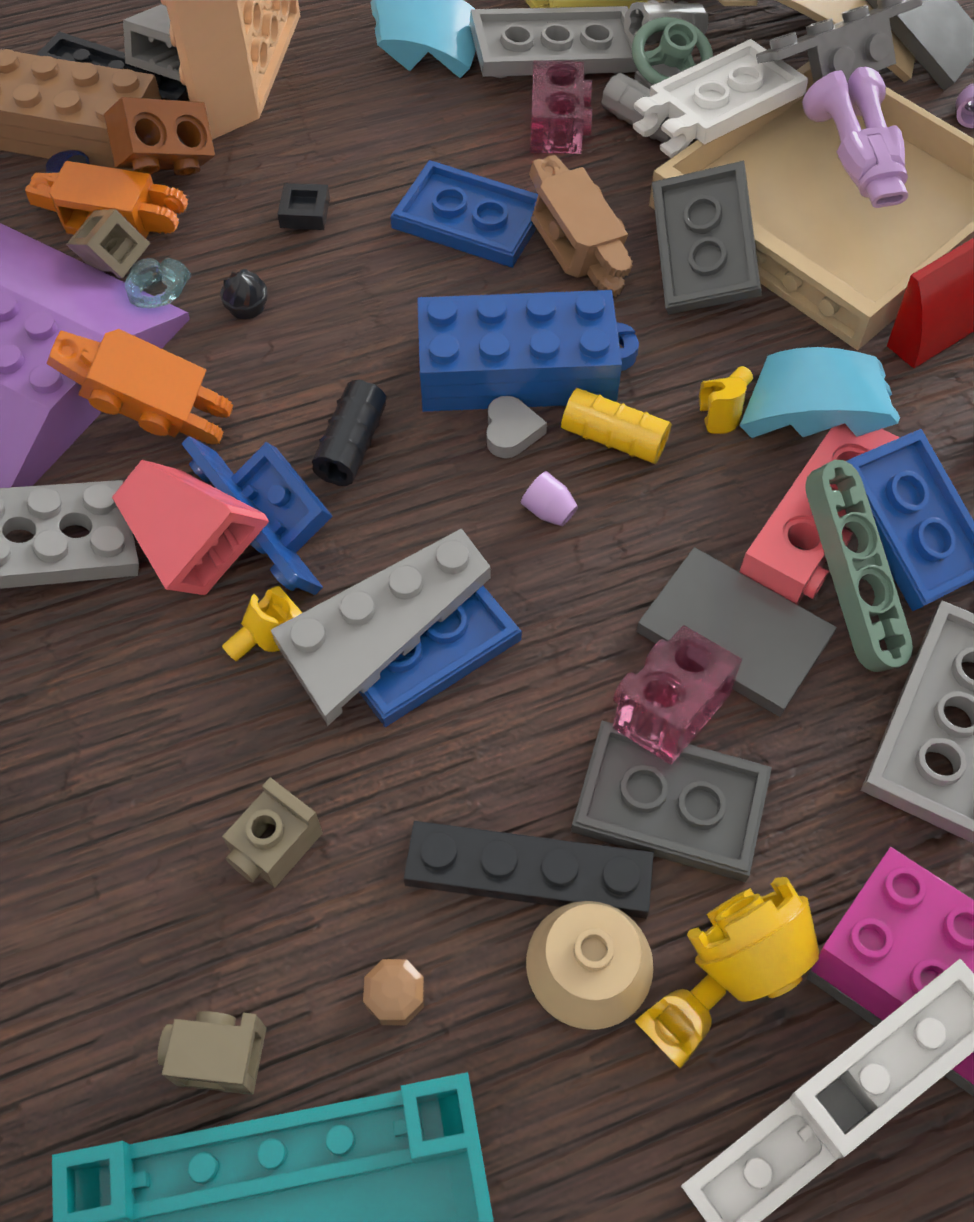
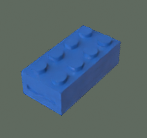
[417,290,639,412]

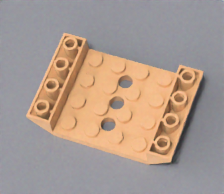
[161,0,300,140]

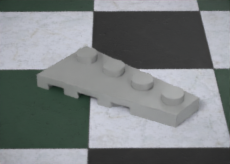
[271,528,491,726]

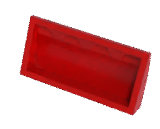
[887,238,974,368]

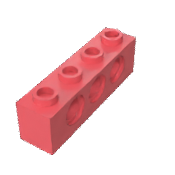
[739,423,900,605]

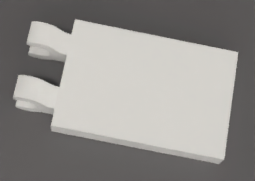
[633,39,808,158]

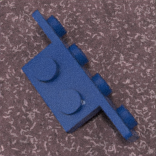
[182,436,333,595]

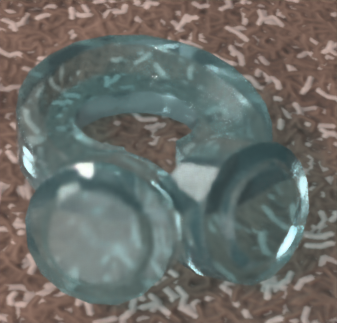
[125,258,191,309]

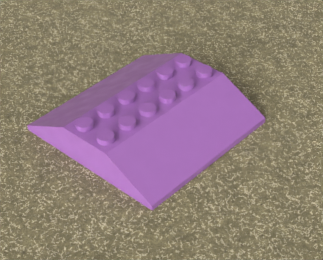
[0,223,190,488]

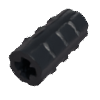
[312,380,387,486]

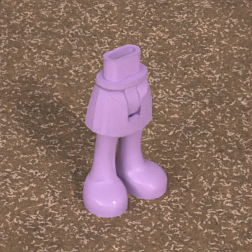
[802,67,908,208]

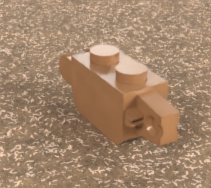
[529,155,633,297]

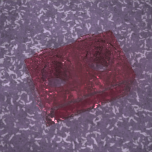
[530,60,592,154]
[613,625,742,765]

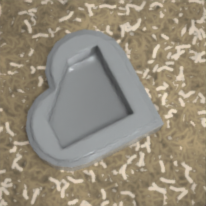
[486,396,547,458]

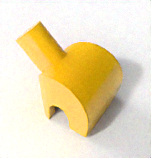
[699,366,753,434]
[222,586,302,662]
[635,974,726,1068]

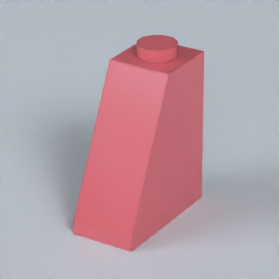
[112,460,269,595]

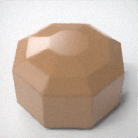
[363,959,425,1025]

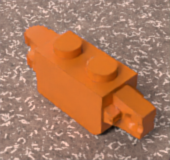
[25,161,188,239]
[46,329,233,445]

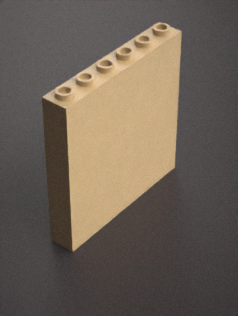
[649,61,974,351]

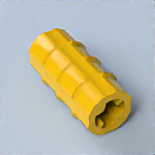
[561,388,672,464]

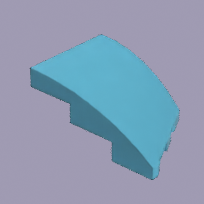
[370,0,476,78]
[739,347,900,438]

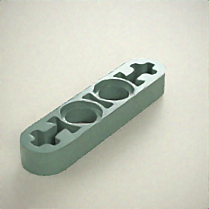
[805,460,913,672]

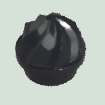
[220,269,268,319]

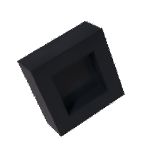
[277,183,330,230]

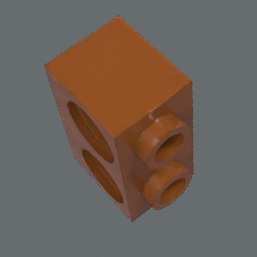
[104,97,215,176]

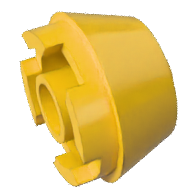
[687,877,820,1002]

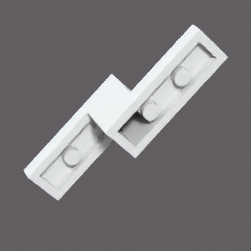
[681,959,974,1222]

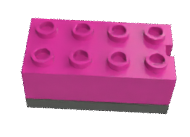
[806,847,974,1097]

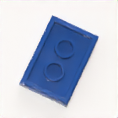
[390,160,538,268]
[846,429,974,611]
[359,585,522,727]

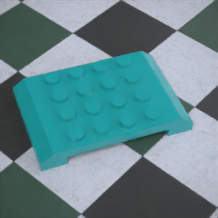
[52,1072,494,1222]

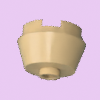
[526,901,653,1030]

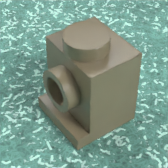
[66,209,150,278]
[222,777,323,888]
[158,1011,266,1095]

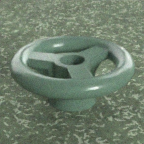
[632,17,713,85]

